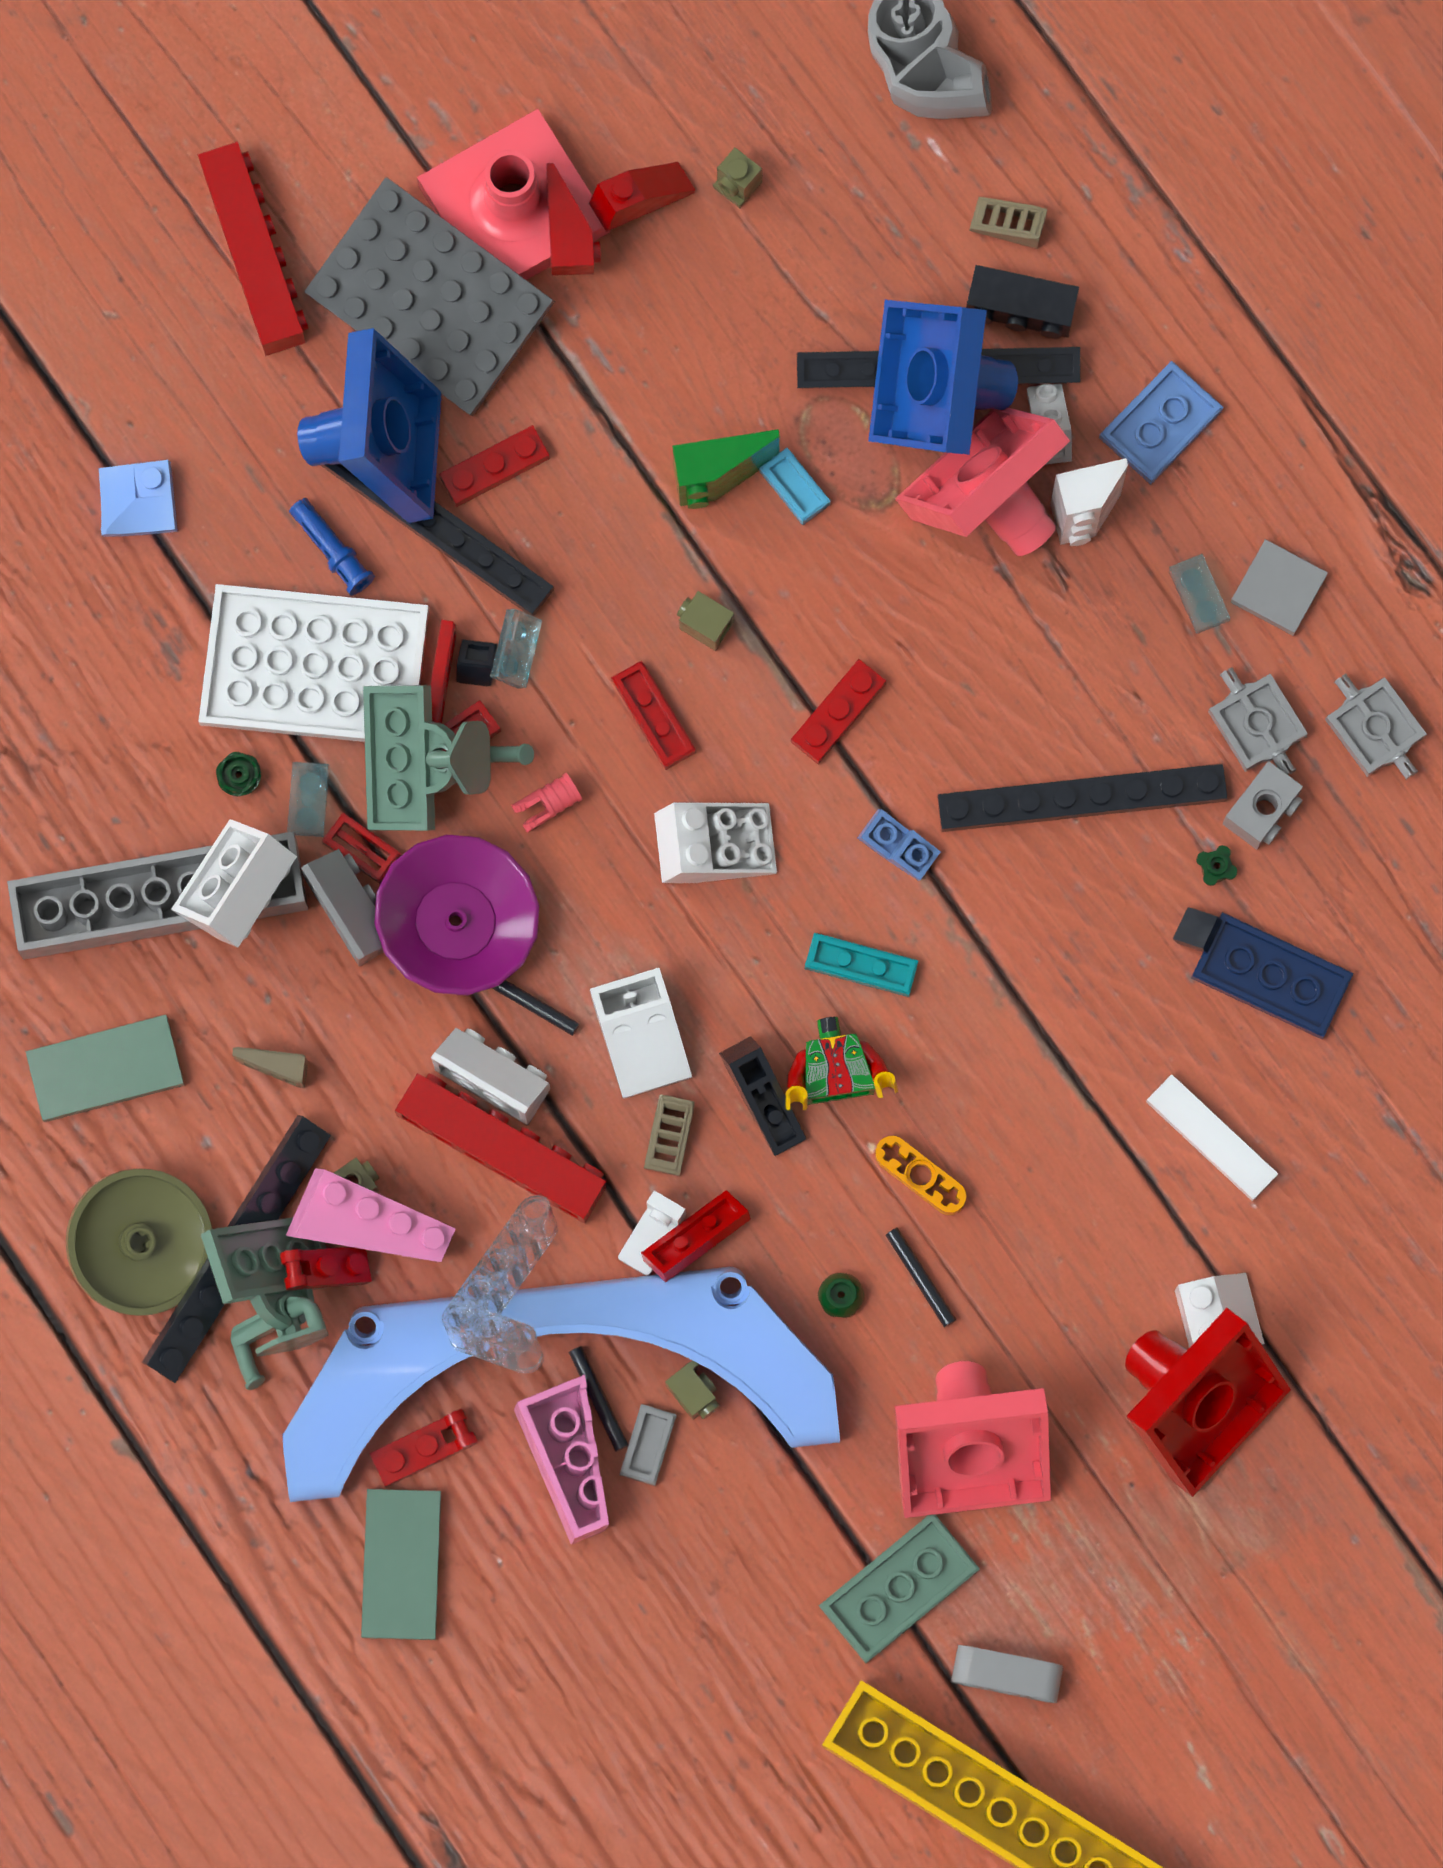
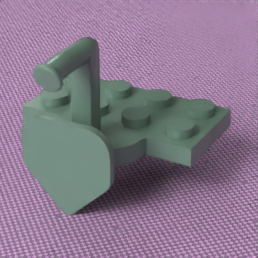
[363,685,534,831]
[200,1217,328,1390]

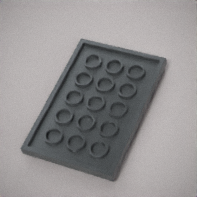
[304,177,555,416]

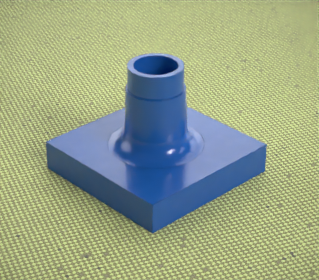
[868,300,1018,455]
[297,328,442,523]

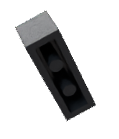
[966,265,1079,339]

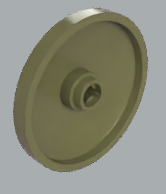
[66,1169,212,1316]

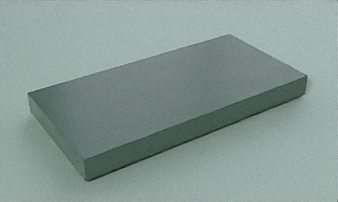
[25,1015,185,1122]
[361,1489,441,1640]
[819,1515,980,1664]

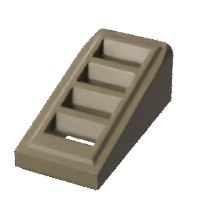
[969,196,1047,249]
[232,1047,308,1088]
[644,1094,695,1176]

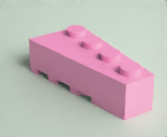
[286,1168,455,1262]
[514,1375,609,1545]

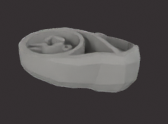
[868,0,992,119]

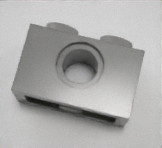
[1222,761,1303,850]

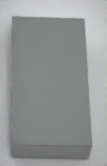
[620,1404,677,1486]

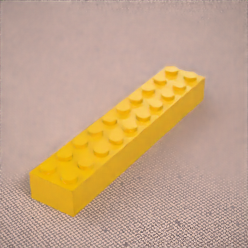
[821,1680,1163,1868]

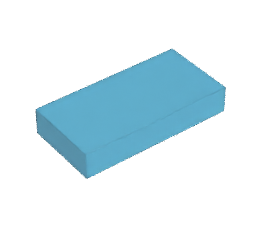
[759,447,831,525]

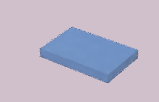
[1099,361,1224,485]

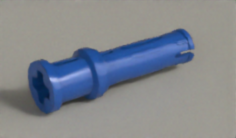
[289,498,375,596]

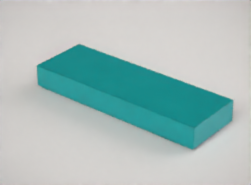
[804,933,919,997]

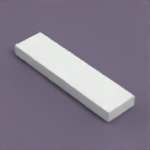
[1146,1074,1278,1201]

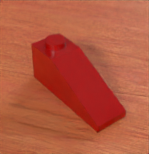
[589,162,695,232]
[546,163,601,276]

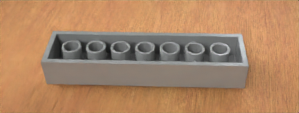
[7,832,308,960]

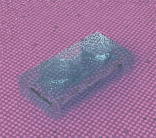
[1168,554,1230,634]
[490,609,542,688]
[287,762,329,837]

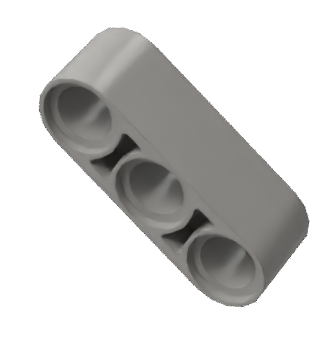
[951,1645,1064,1703]

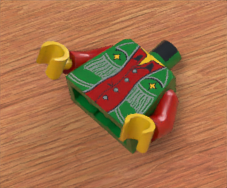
[786,1017,898,1110]

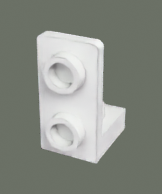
[1027,384,1072,464]
[618,1190,686,1276]

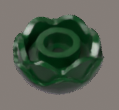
[216,752,261,797]
[818,1273,864,1318]

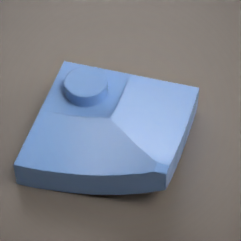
[98,460,178,537]

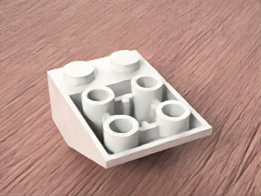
[654,802,777,883]
[590,968,692,1099]

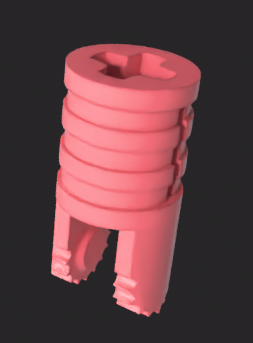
[511,773,583,833]

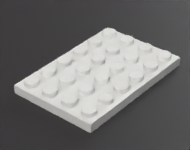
[198,584,429,742]

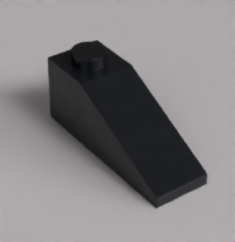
[719,1036,807,1156]

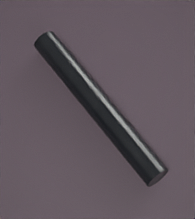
[492,980,580,1036]
[885,1227,956,1328]
[569,1346,628,1452]

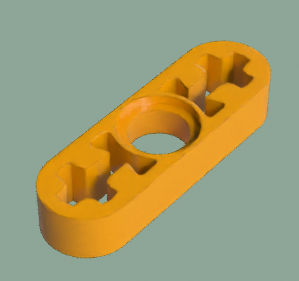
[875,1136,966,1215]

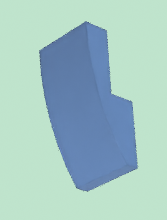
[857,809,941,881]

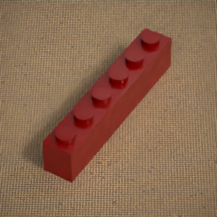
[197,141,309,356]
[395,1073,607,1224]

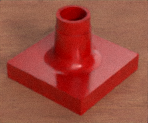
[1125,1308,1291,1497]

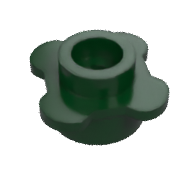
[1196,845,1237,886]

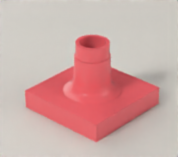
[417,109,610,280]
[895,408,1070,556]
[895,1361,1051,1518]

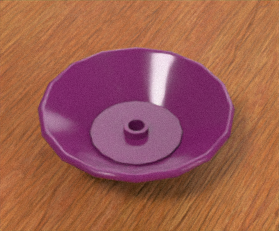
[374,834,540,996]

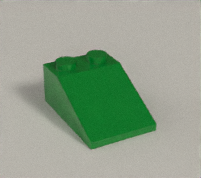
[672,429,779,509]

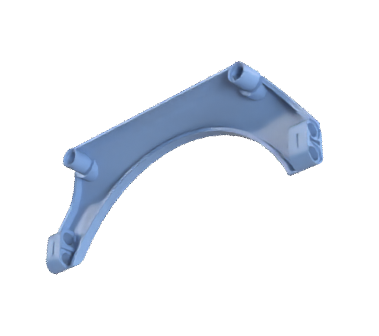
[283,1267,840,1502]

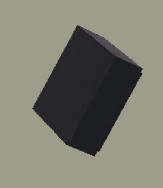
[1173,907,1223,953]

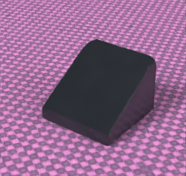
[456,639,497,687]

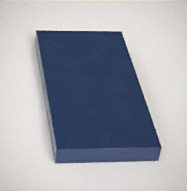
[1191,912,1354,1040]

